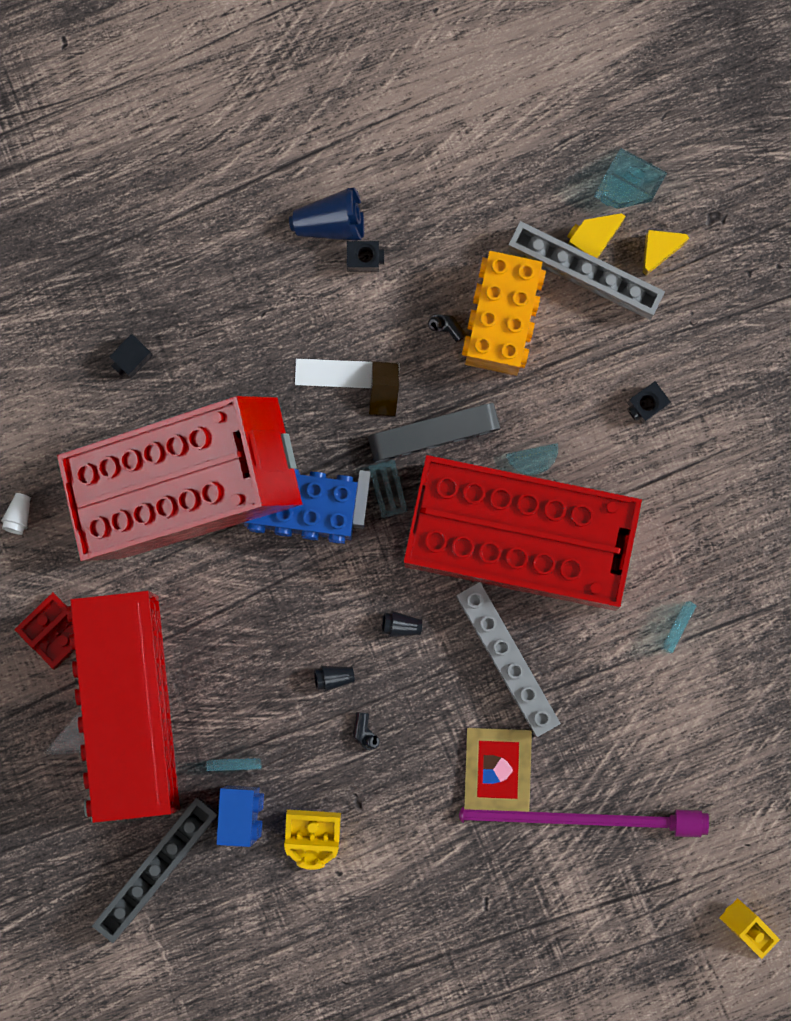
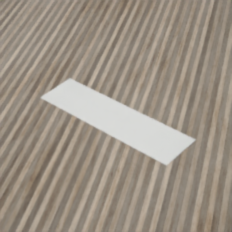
[295,359,400,388]

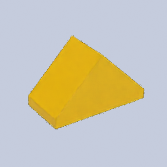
[643,230,689,276]

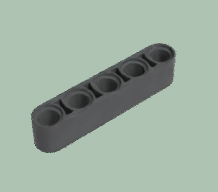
[368,403,501,463]

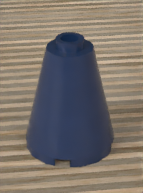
[289,187,365,241]

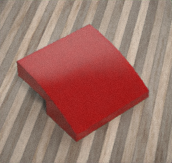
[14,592,75,670]

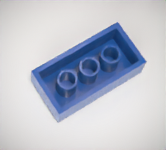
[217,785,264,847]

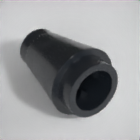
[382,611,422,637]
[314,665,355,692]

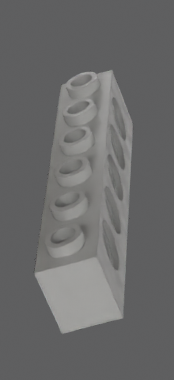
[507,221,665,320]
[456,582,561,737]

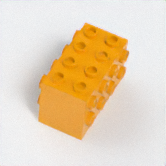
[462,251,546,376]

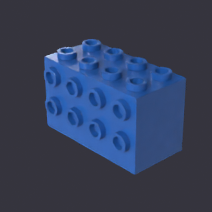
[243,469,358,544]

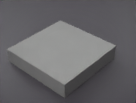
[353,470,371,529]

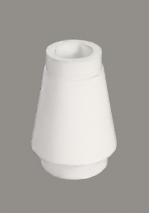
[1,493,31,535]

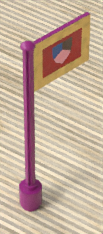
[459,728,709,838]

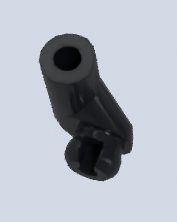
[428,314,467,343]
[353,712,380,750]

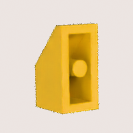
[567,213,626,258]
[719,898,780,959]

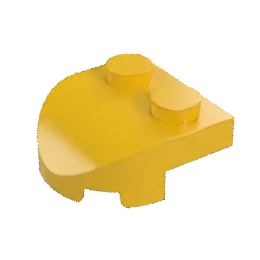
[284,810,341,870]

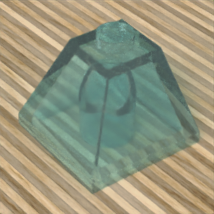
[594,148,667,209]

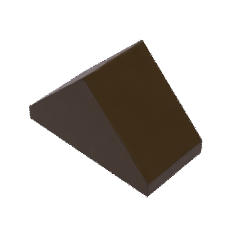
[369,361,399,416]

